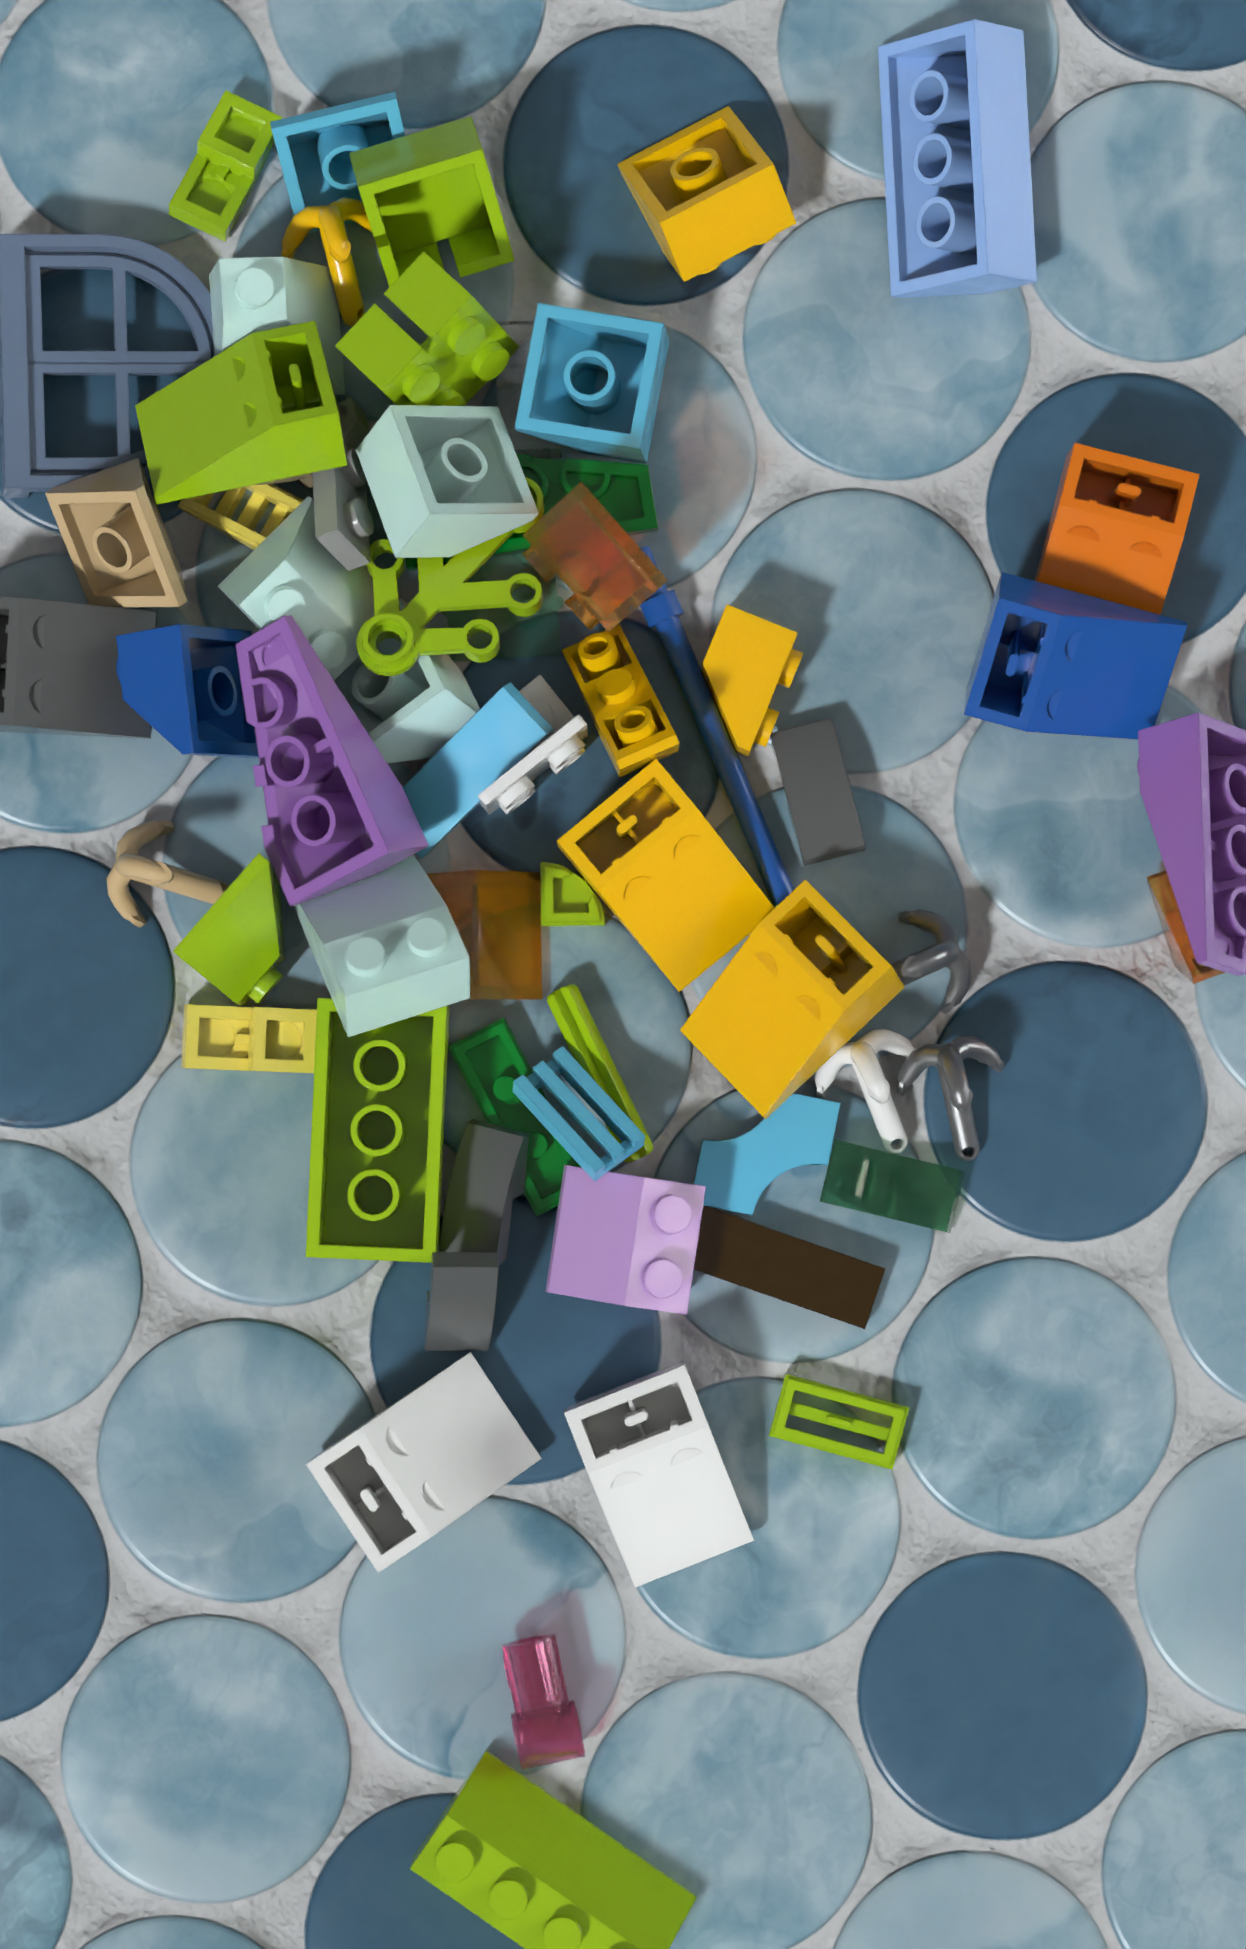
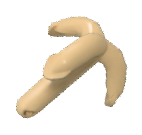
[106,820,230,928]

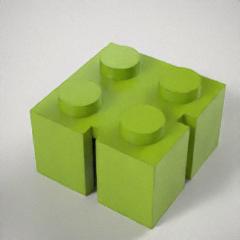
[349,116,515,287]
[335,251,520,406]

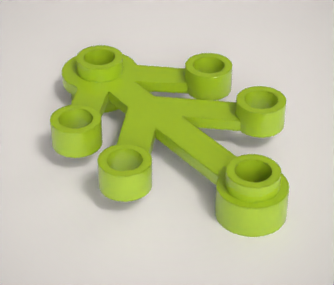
[356,477,544,676]

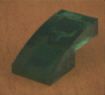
[820,1139,965,1233]

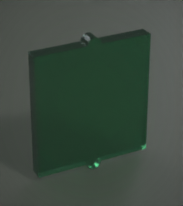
[441,551,564,663]

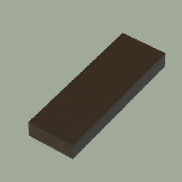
[694,1205,885,1329]

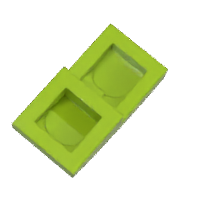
[169,90,283,242]

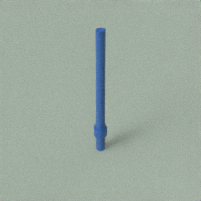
[625,546,794,906]

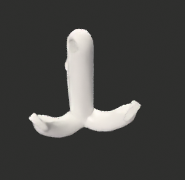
[815,1029,916,1154]

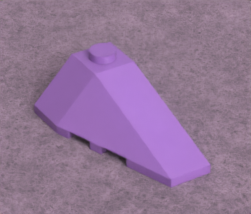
[236,615,429,906]
[1137,712,1246,976]

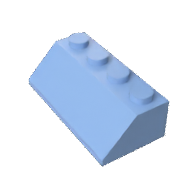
[878,19,1037,298]

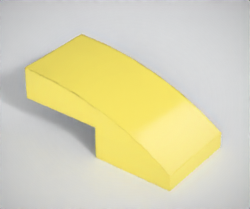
[181,1004,317,1073]

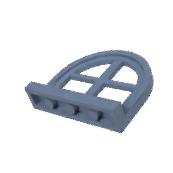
[0,234,215,498]

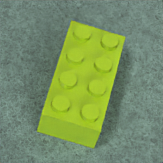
[305,998,450,1263]

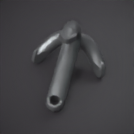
[890,909,972,1014]
[896,1036,1005,1161]

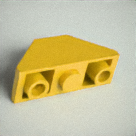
[562,624,679,777]

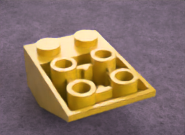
[557,759,775,992]
[680,880,905,1120]

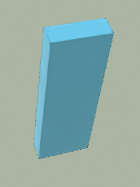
[403,682,554,859]

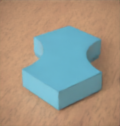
[693,1093,841,1215]

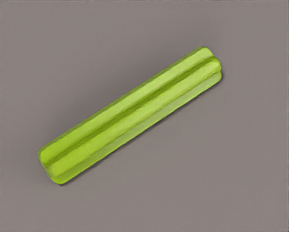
[547,984,653,1163]

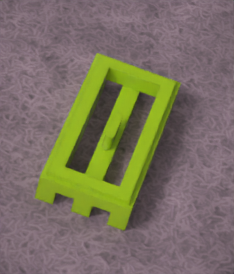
[768,1373,909,1470]

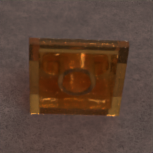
[522,482,668,632]

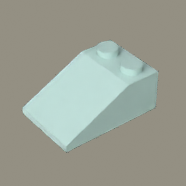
[294,854,470,1037]

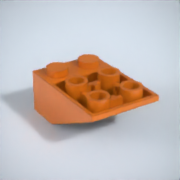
[1035,443,1200,615]

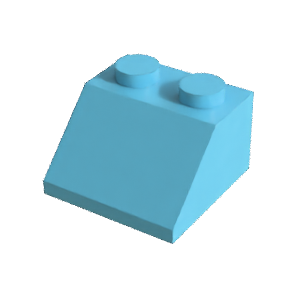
[514,303,670,464]

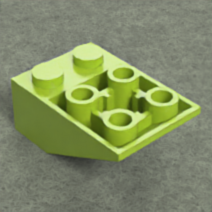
[135,320,347,505]

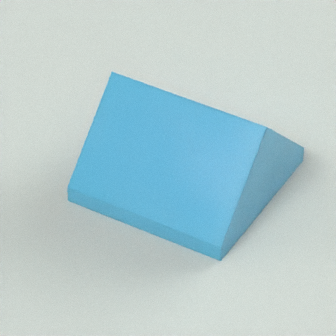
[270,92,405,233]

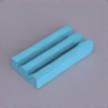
[512,1046,645,1182]

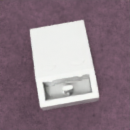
[306,1352,542,1573]
[564,1361,754,1588]

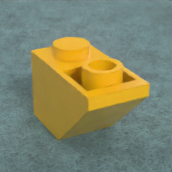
[701,604,803,757]

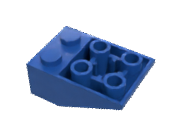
[964,572,1187,739]

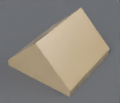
[45,458,187,607]

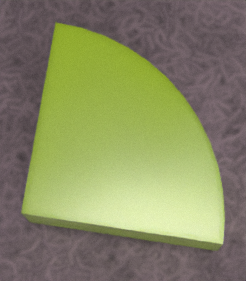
[540,862,605,927]

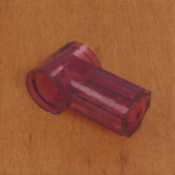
[502,1633,585,1770]

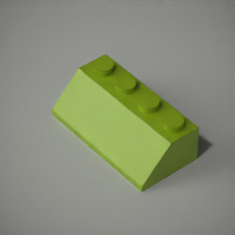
[410,1750,697,1949]

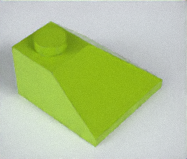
[173,853,285,1006]

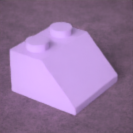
[545,1165,706,1315]

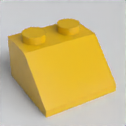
[617,106,796,282]

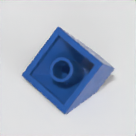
[116,624,259,758]

